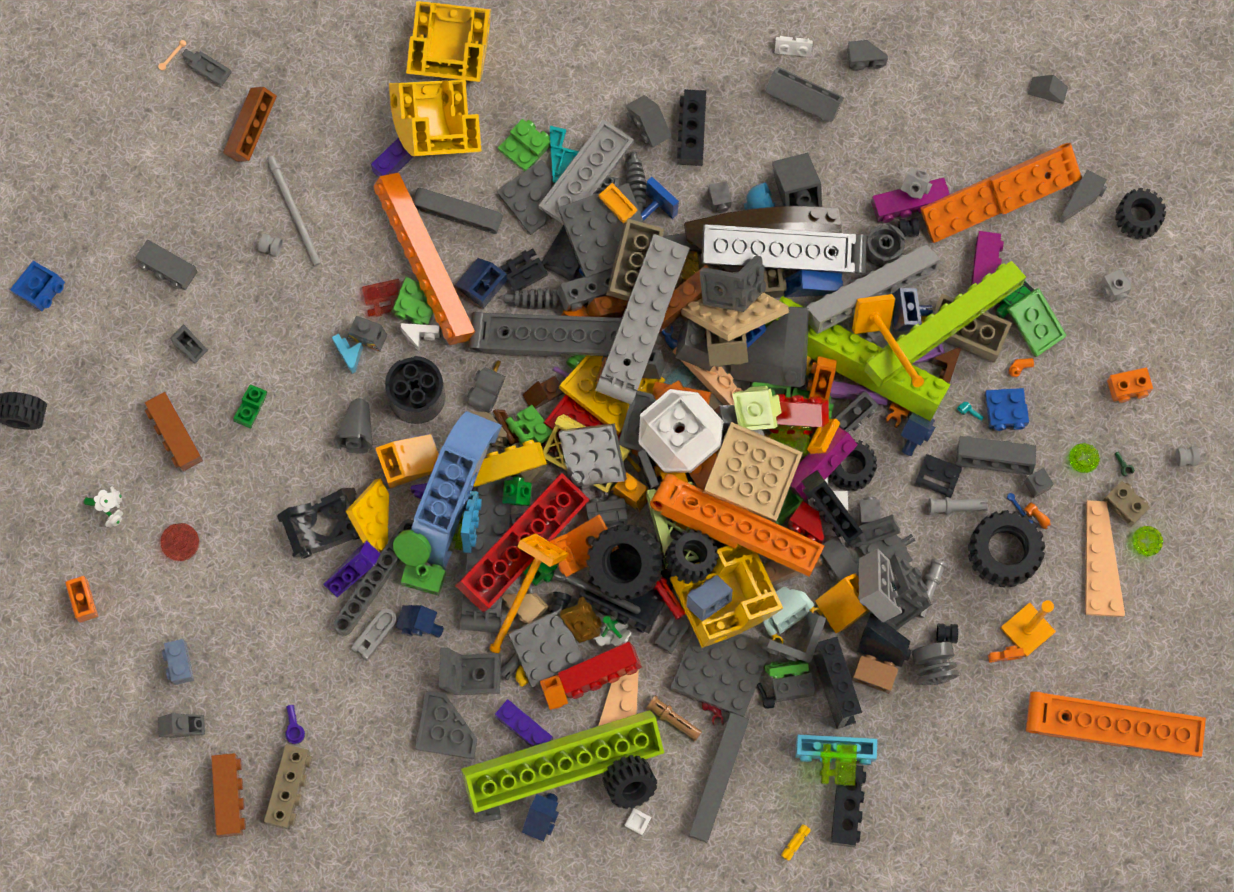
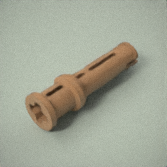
[646,695,702,741]

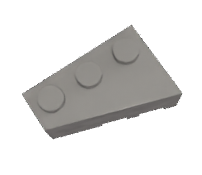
[858,549,902,622]

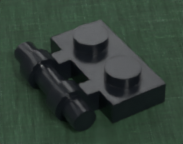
[500,248,548,292]

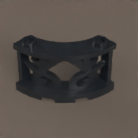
[277,487,360,559]

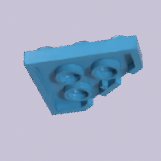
[461,491,482,553]

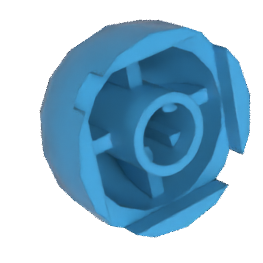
[744,183,776,210]

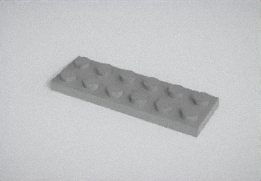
[539,119,634,224]

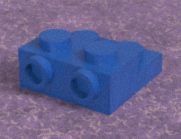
[10,261,65,311]
[985,388,1029,431]

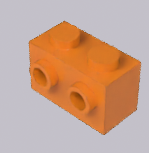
[806,356,837,400]
[1107,367,1153,403]

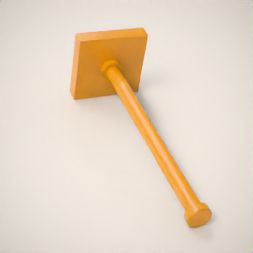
[852,294,924,387]
[489,534,568,653]
[1000,600,1056,657]

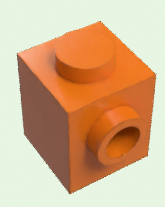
[540,675,568,710]

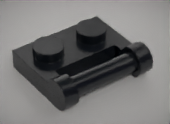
[914,454,962,498]

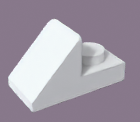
[401,323,440,351]

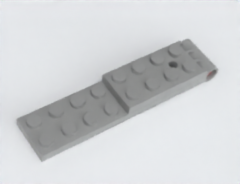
[595,234,689,404]

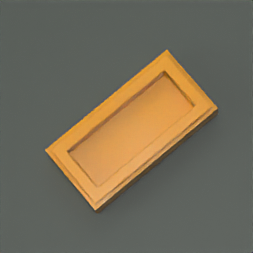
[598,183,638,224]
[807,419,840,454]

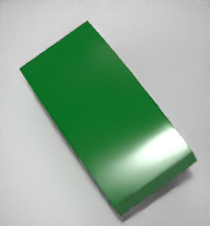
[233,384,268,429]

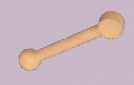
[158,40,186,71]

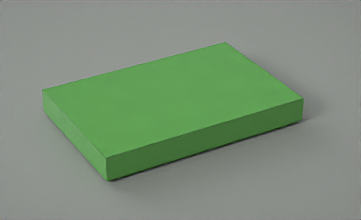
[1007,288,1067,357]

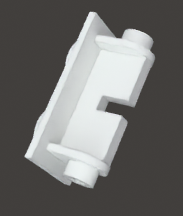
[774,35,813,57]

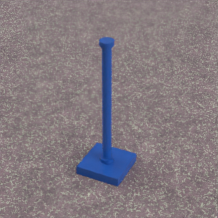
[579,177,679,276]

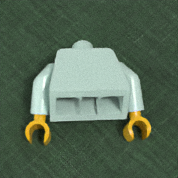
[763,587,822,644]

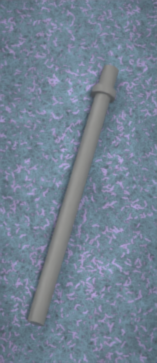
[267,156,321,266]

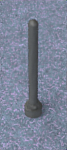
[553,567,640,614]

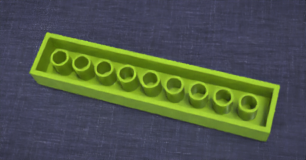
[765,296,951,421]
[461,710,664,813]

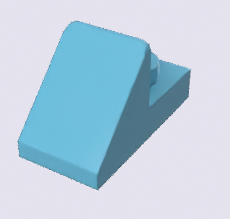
[332,334,363,374]

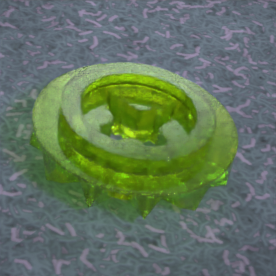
[1069,443,1100,473]
[1131,526,1163,557]

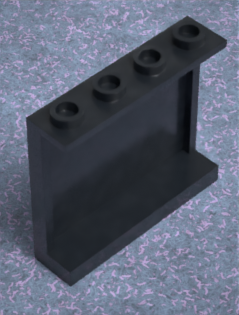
[579,543,673,634]
[813,637,862,729]

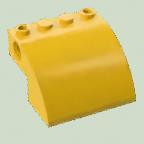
[406,1,491,82]
[389,80,481,156]
[670,544,783,648]

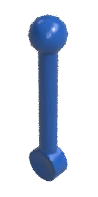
[1007,493,1034,523]

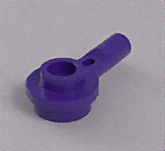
[285,705,305,744]

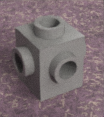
[901,167,932,199]
[1101,269,1131,302]

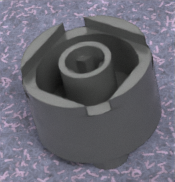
[866,225,905,268]

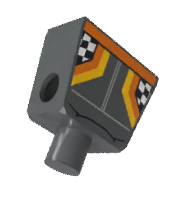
[347,316,387,351]

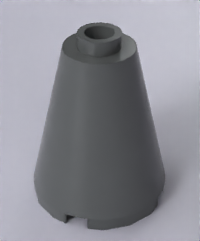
[334,398,373,454]

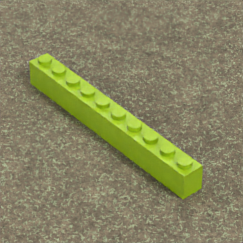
[864,261,1026,387]

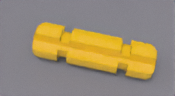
[781,824,811,861]

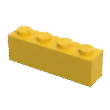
[473,440,547,487]

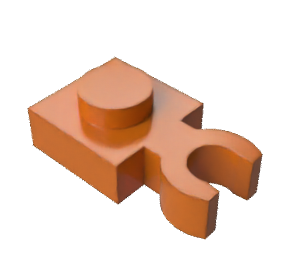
[886,402,910,428]
[988,646,1024,663]

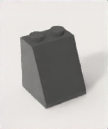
[772,152,822,207]

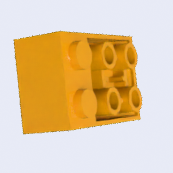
[375,434,439,489]

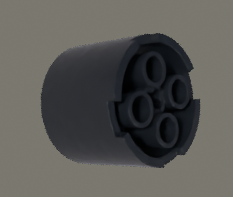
[385,356,446,424]

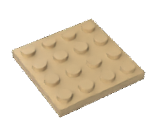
[681,288,789,341]
[703,422,803,523]

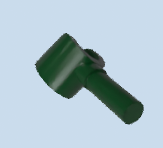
[1115,451,1135,477]

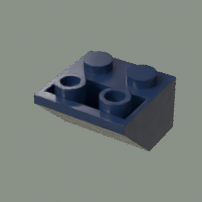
[454,258,507,309]

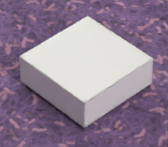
[625,808,651,835]

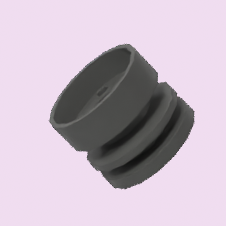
[912,642,959,685]

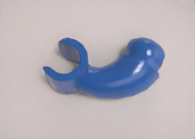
[662,326,678,350]

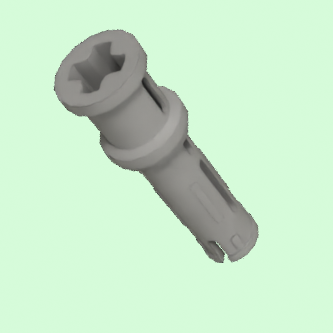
[928,497,988,515]
[919,559,948,618]

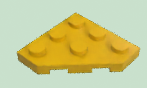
[346,478,389,553]

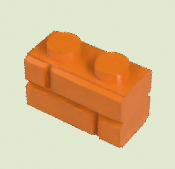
[65,576,98,622]

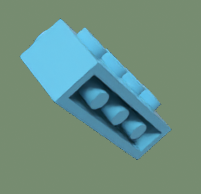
[795,735,877,765]

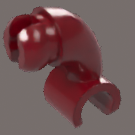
[702,702,724,726]

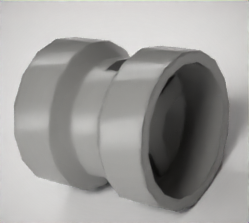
[258,233,283,256]
[1176,446,1200,467]

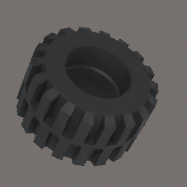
[1115,188,1166,240]
[0,392,47,430]
[829,439,877,491]
[664,529,718,584]
[602,755,657,809]

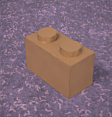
[852,655,898,694]

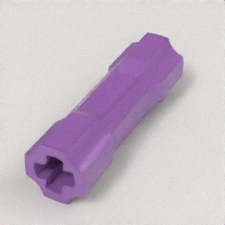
[830,381,888,405]

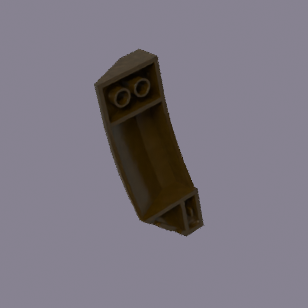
[684,206,842,273]

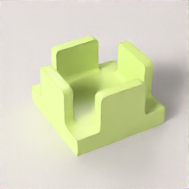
[733,386,781,430]

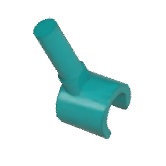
[957,402,984,421]

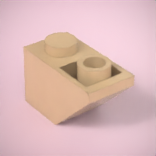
[502,593,549,624]

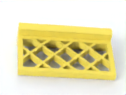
[543,414,630,493]

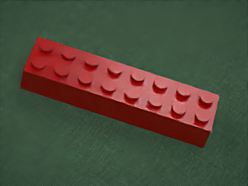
[455,473,590,613]

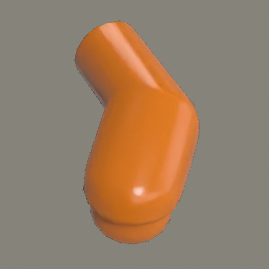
[1009,358,1034,377]

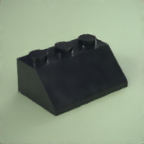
[542,224,580,281]

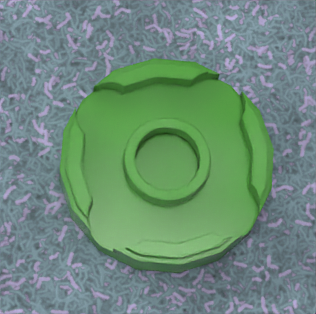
[393,530,431,566]

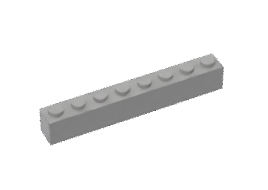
[806,244,940,334]

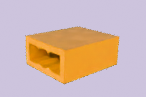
[815,573,870,633]

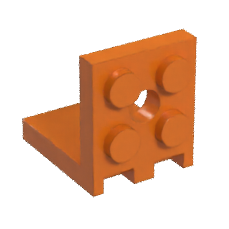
[550,514,619,577]

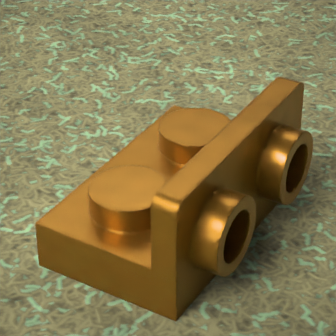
[560,597,602,643]

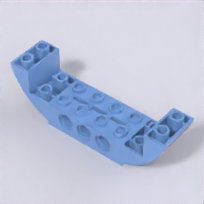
[411,411,502,569]

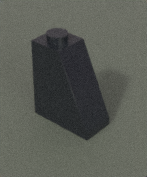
[857,613,912,667]

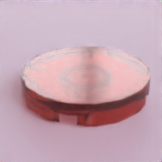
[161,523,200,561]

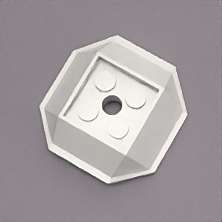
[639,389,724,473]

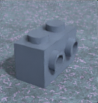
[687,575,733,621]
[162,639,194,685]

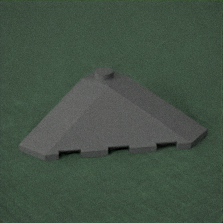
[731,307,809,387]

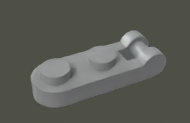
[351,609,397,661]

